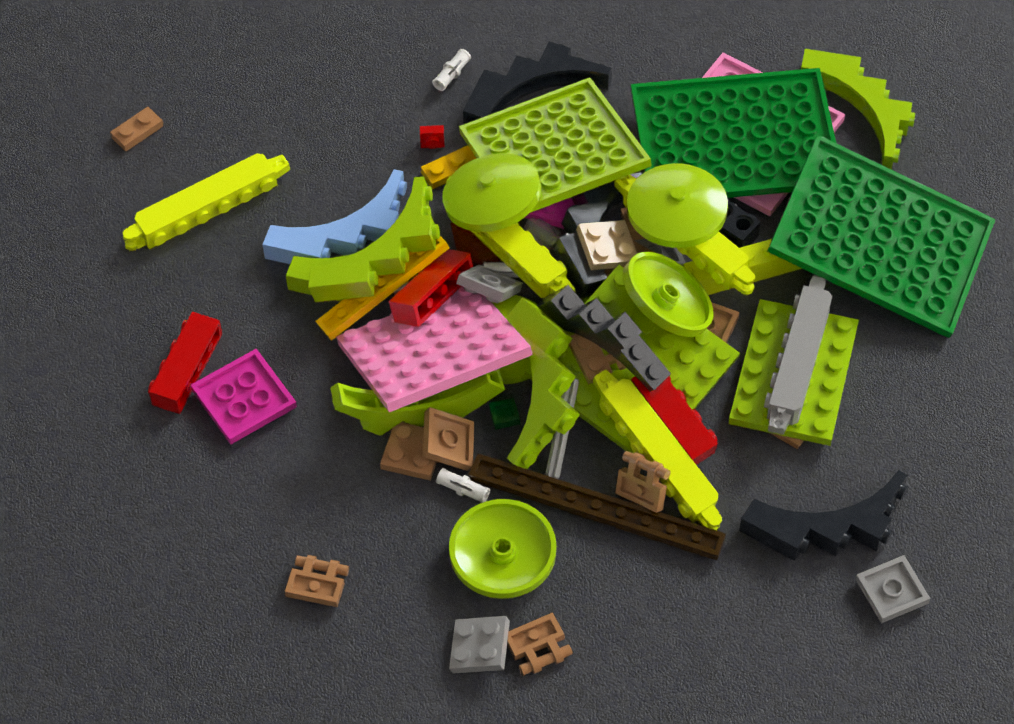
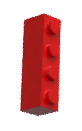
[389,249,473,327]
[148,312,222,414]
[631,376,718,465]

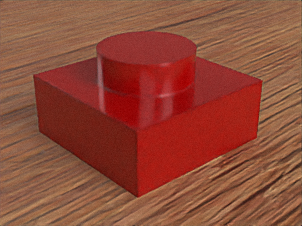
[420,125,445,149]

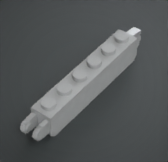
[764,275,832,435]

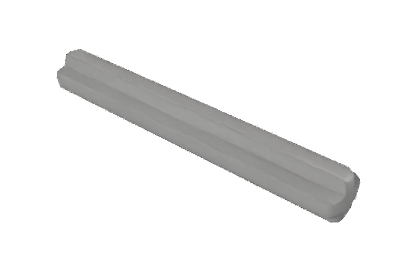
[545,378,579,479]

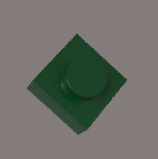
[489,398,520,430]

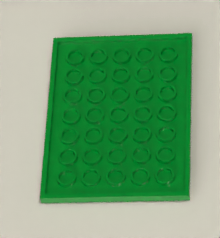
[631,68,836,198]
[767,135,996,338]

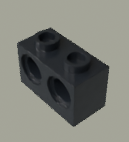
[719,201,761,248]

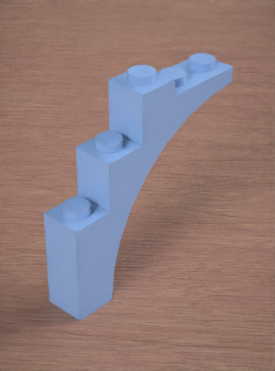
[263,169,407,264]

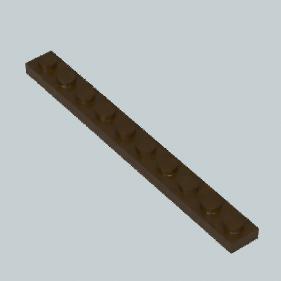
[468,453,726,561]

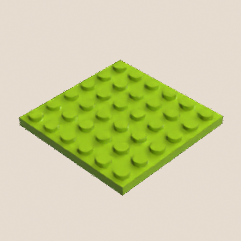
[459,77,652,213]
[525,265,740,453]

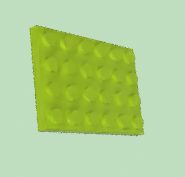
[729,299,859,446]

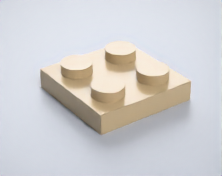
[576,220,637,270]

